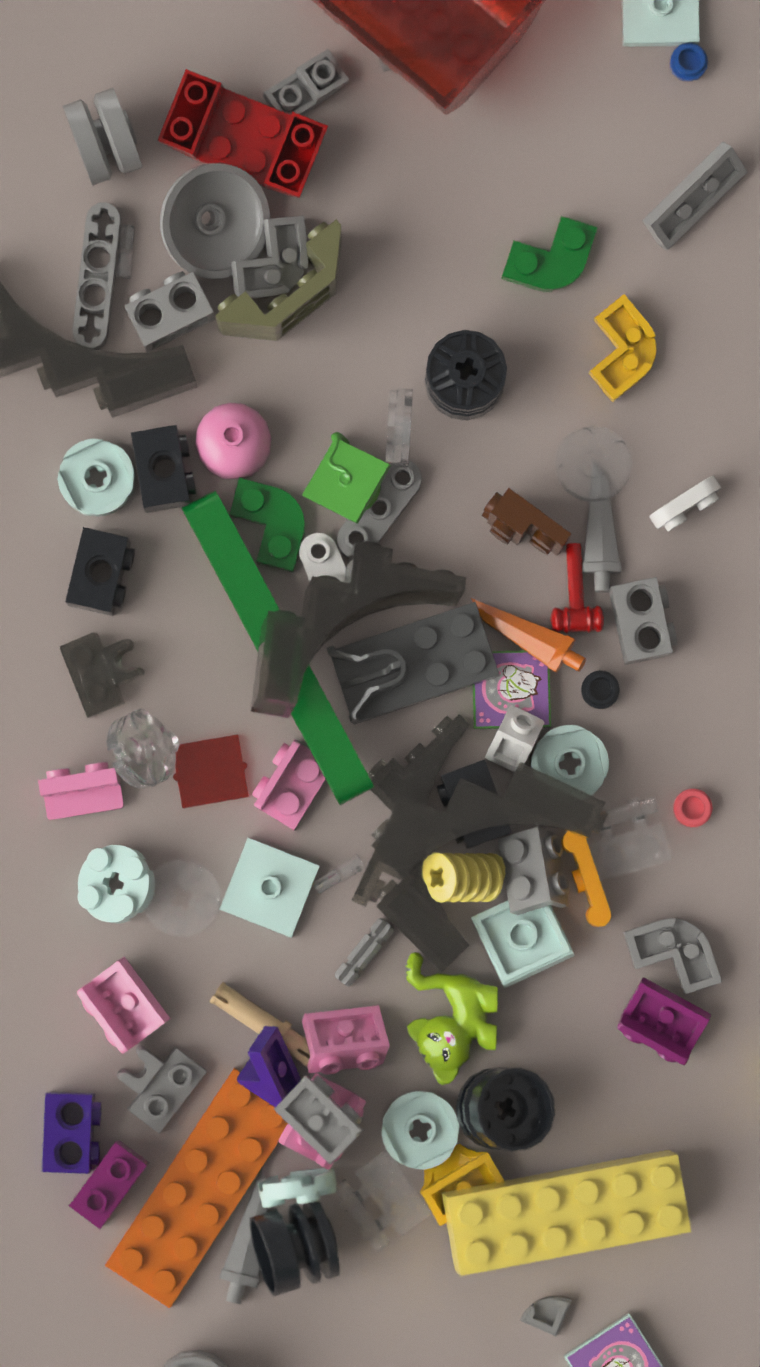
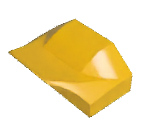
[420,1143,504,1226]

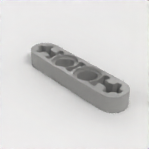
[72,202,122,352]

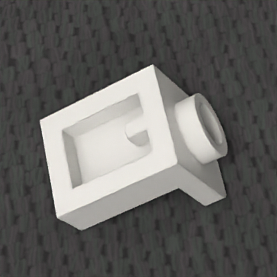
[485,705,544,774]

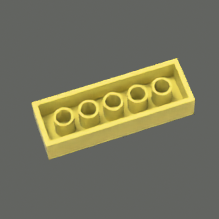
[441,1150,691,1276]

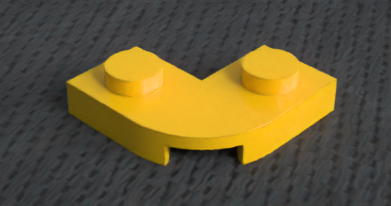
[589,294,656,402]

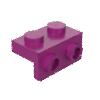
[617,977,711,1066]

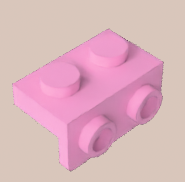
[38,762,124,820]
[77,956,171,1054]

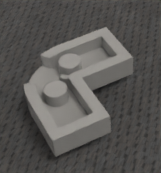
[231,215,308,298]
[623,918,722,994]

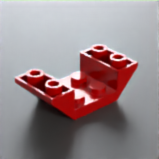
[157,69,328,198]

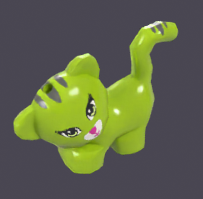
[406,952,498,1085]

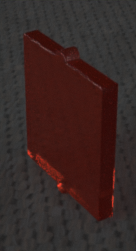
[172,734,249,809]

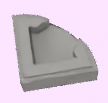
[520,1296,572,1337]

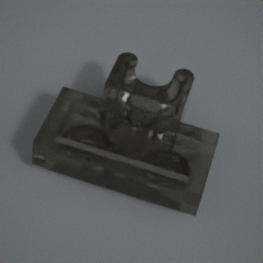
[59,632,145,718]

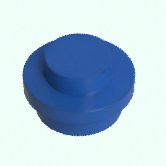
[670,43,708,82]

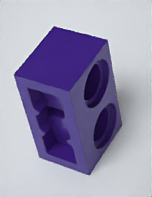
[42,1092,102,1174]

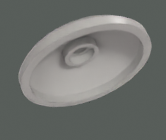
[160,163,270,279]

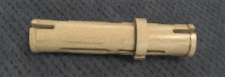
[210,982,310,1067]

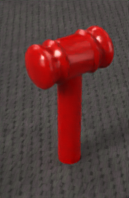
[551,543,604,634]

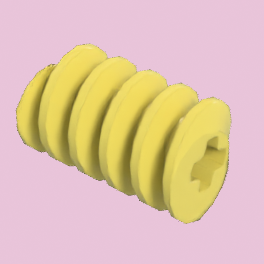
[422,853,505,902]

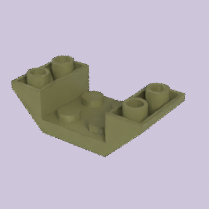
[215,219,342,341]

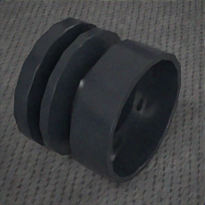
[425,330,507,421]
[456,1068,555,1151]
[249,1200,340,1296]

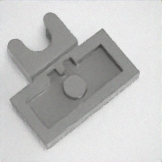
[117,1045,207,1133]

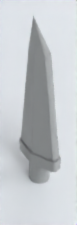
[582,461,621,593]
[220,1168,268,1304]

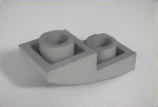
[263,49,349,115]

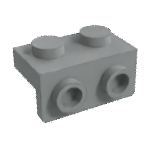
[498,826,569,915]
[274,1075,363,1165]

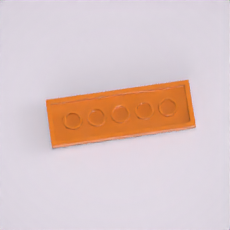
[105,1068,288,1309]

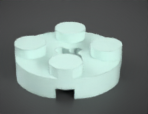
[57,439,135,516]
[531,725,609,803]
[78,845,155,923]
[381,1091,459,1170]
[257,1168,337,1208]

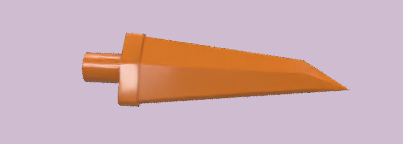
[471,598,586,673]

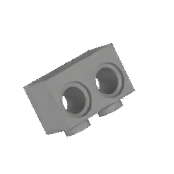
[124,271,215,353]
[609,577,677,665]

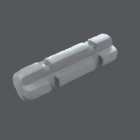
[335,918,394,987]

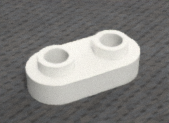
[649,475,721,532]
[299,533,353,608]

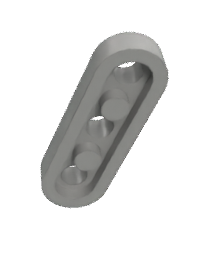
[337,459,422,560]

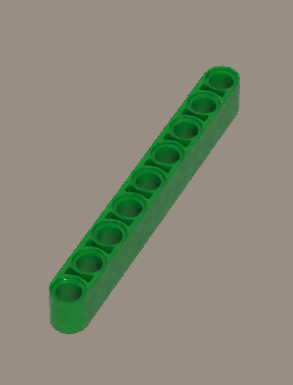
[182,490,375,806]

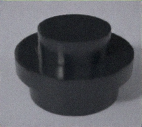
[581,671,620,709]

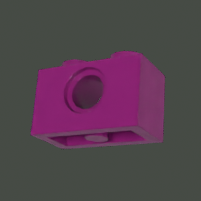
[69,1139,150,1229]

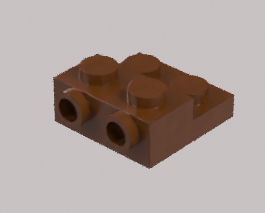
[482,488,571,556]

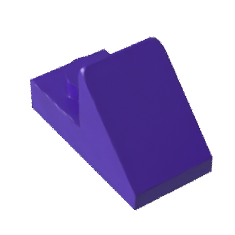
[237,1026,302,1108]

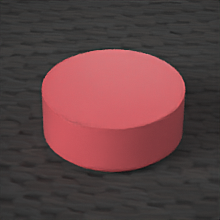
[673,789,713,828]

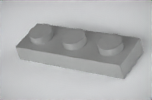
[642,142,748,250]

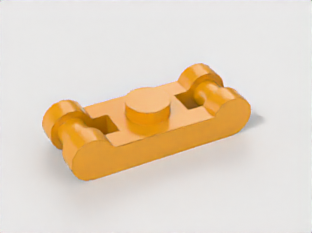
[561,830,611,927]

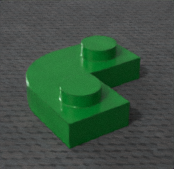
[501,216,597,292]
[229,478,305,573]

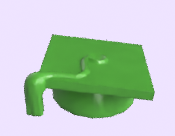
[302,432,391,524]

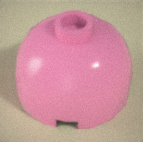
[195,402,271,480]

